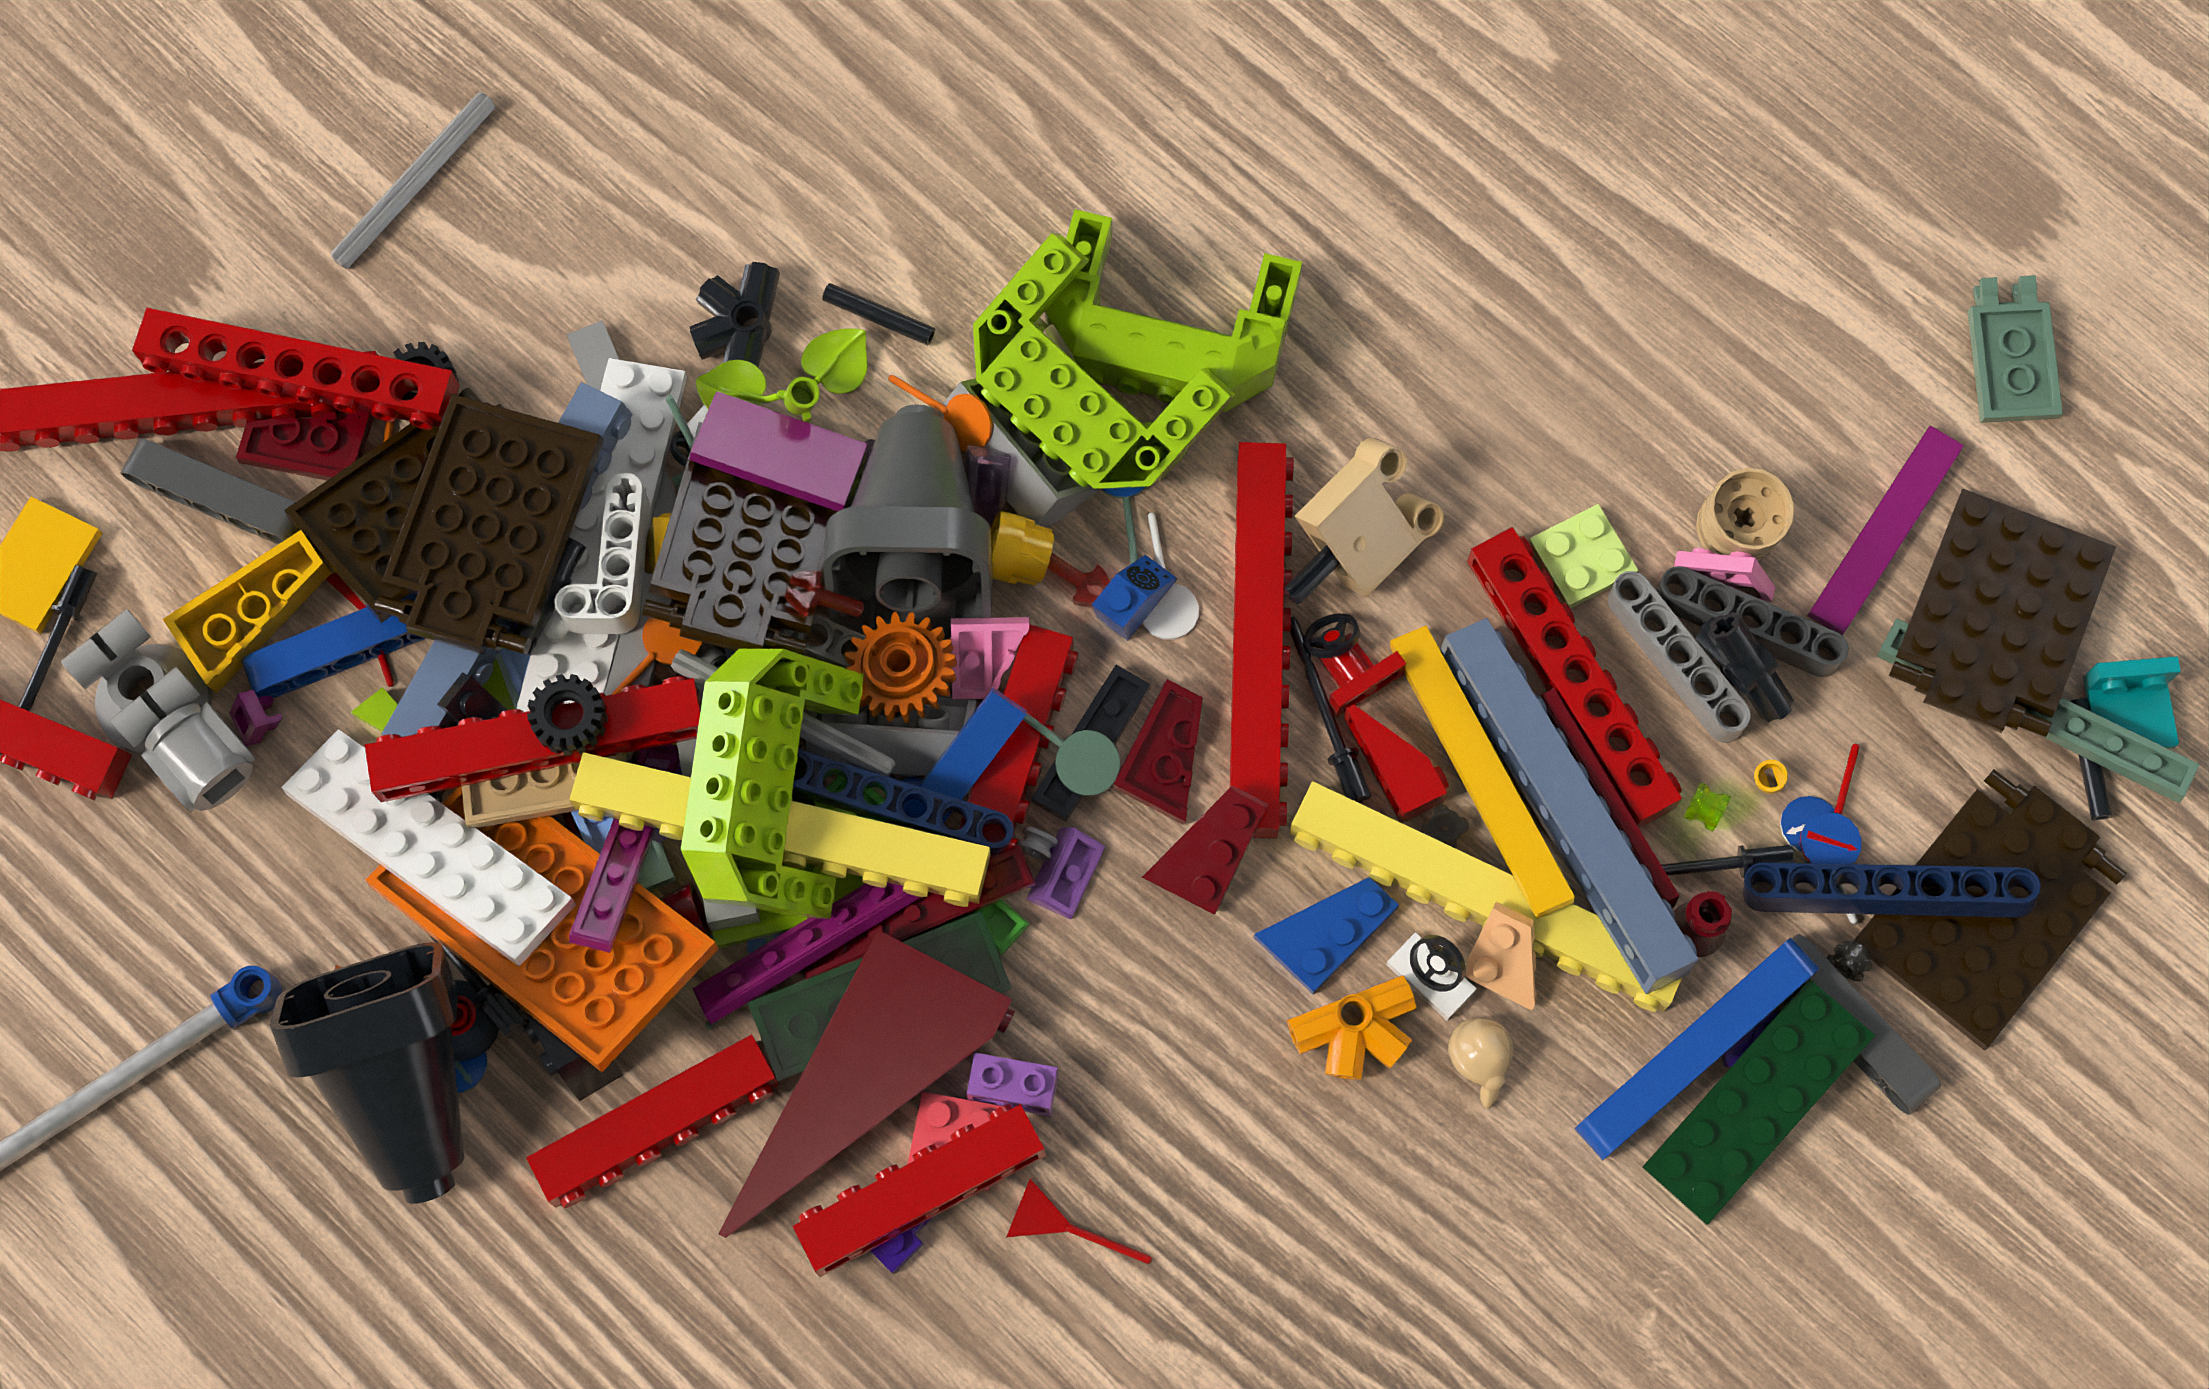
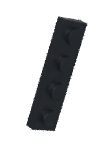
[1031,664,1151,822]

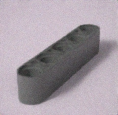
[120,438,298,544]
[1656,566,1849,677]
[1791,934,1941,1115]

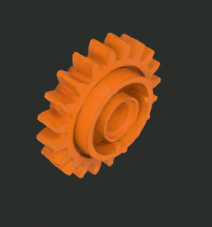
[844,612,958,723]

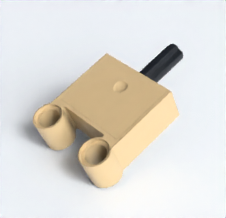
[1284,438,1444,604]

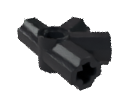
[689,262,780,368]
[1696,612,1794,723]

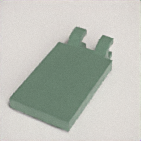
[1967,275,2063,423]

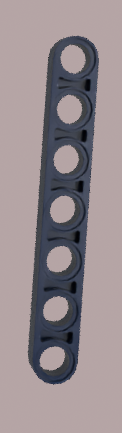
[792,749,1014,855]
[1743,863,2041,917]

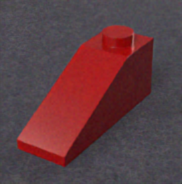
[1344,704,1449,823]

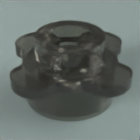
[1420,804,1469,849]
[1827,941,1872,982]

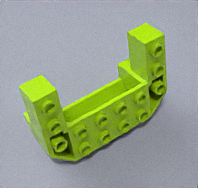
[1045,209,1302,412]
[973,233,1236,489]
[681,649,864,919]

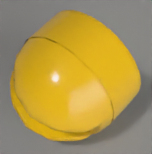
[1754,760,1788,794]

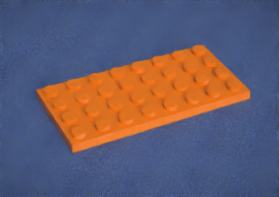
[365,786,718,1072]

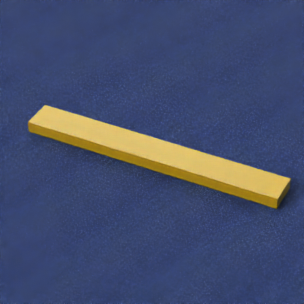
[1389,625,1575,919]

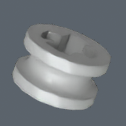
[1016,826,1058,861]

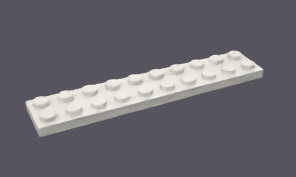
[516,358,687,712]

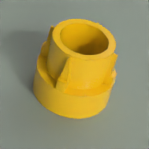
[990,510,1054,586]

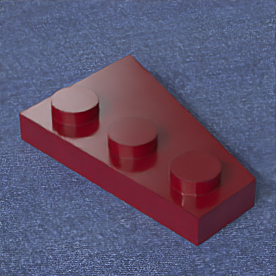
[235,410,374,481]
[1112,679,1203,825]
[1142,785,1269,915]

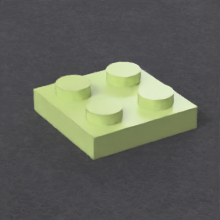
[1528,504,1638,609]

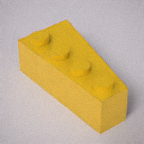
[162,530,332,693]

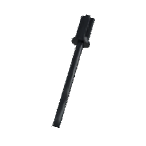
[0,565,97,754]
[1290,616,1371,804]
[1661,845,1795,878]
[426,932,527,1039]

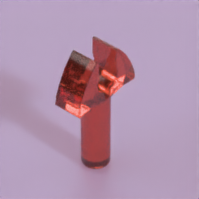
[1048,553,1110,608]
[785,571,864,617]

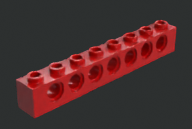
[132,307,460,430]
[1467,527,1682,828]

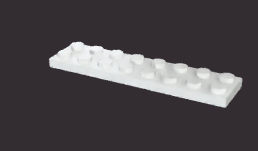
[282,729,576,967]

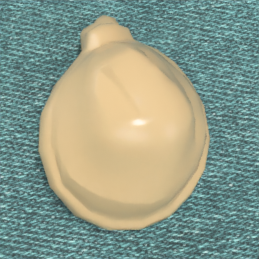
[1448,1018,1514,1109]

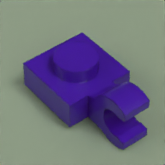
[870,1217,933,1274]

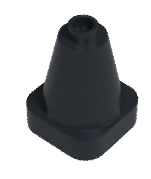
[270,942,464,1204]

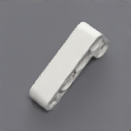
[555,473,650,634]

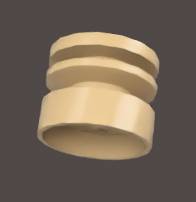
[1696,468,1794,562]

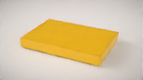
[0,496,103,635]

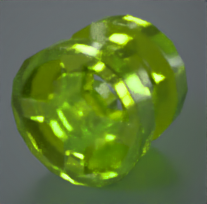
[1683,781,1731,832]

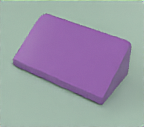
[1027,827,1106,919]

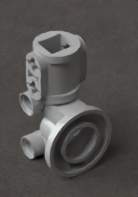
[61,609,256,812]

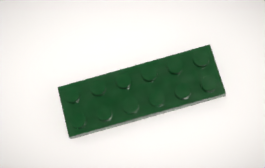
[748,911,1012,1081]
[1642,979,1876,1225]

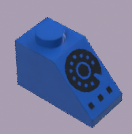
[1092,555,1177,641]

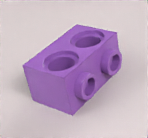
[967,1053,1058,1117]

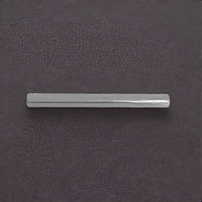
[331,92,495,269]
[671,650,895,777]

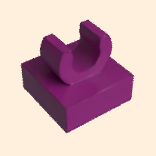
[229,690,283,747]

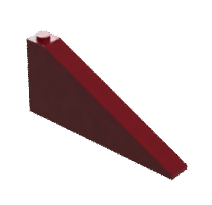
[718,930,1015,1238]

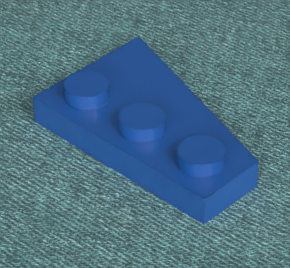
[1253,877,1399,995]

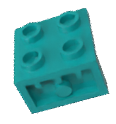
[2083,656,2181,749]

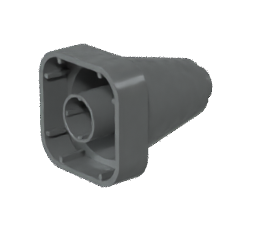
[823,404,993,640]

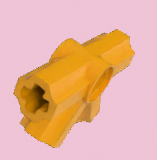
[1286,975,1417,1080]

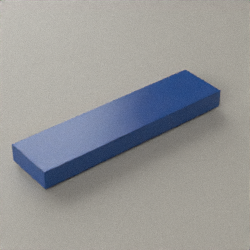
[903,687,1027,823]

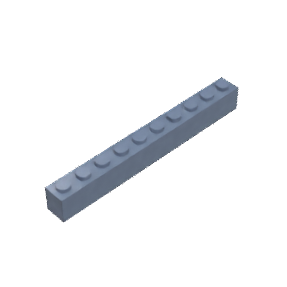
[381,382,633,737]
[1440,618,1699,995]

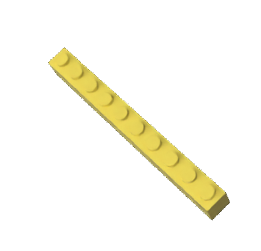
[569,752,991,907]
[1289,781,1683,1012]

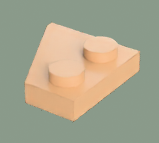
[1465,902,1538,1011]

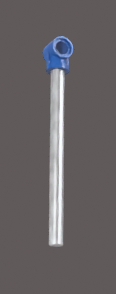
[0,966,282,1171]

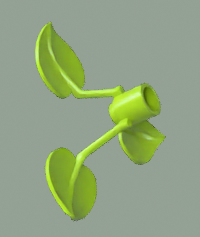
[696,328,868,423]

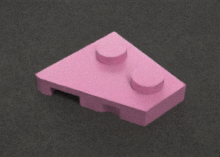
[1674,548,1775,602]
[951,617,1029,699]

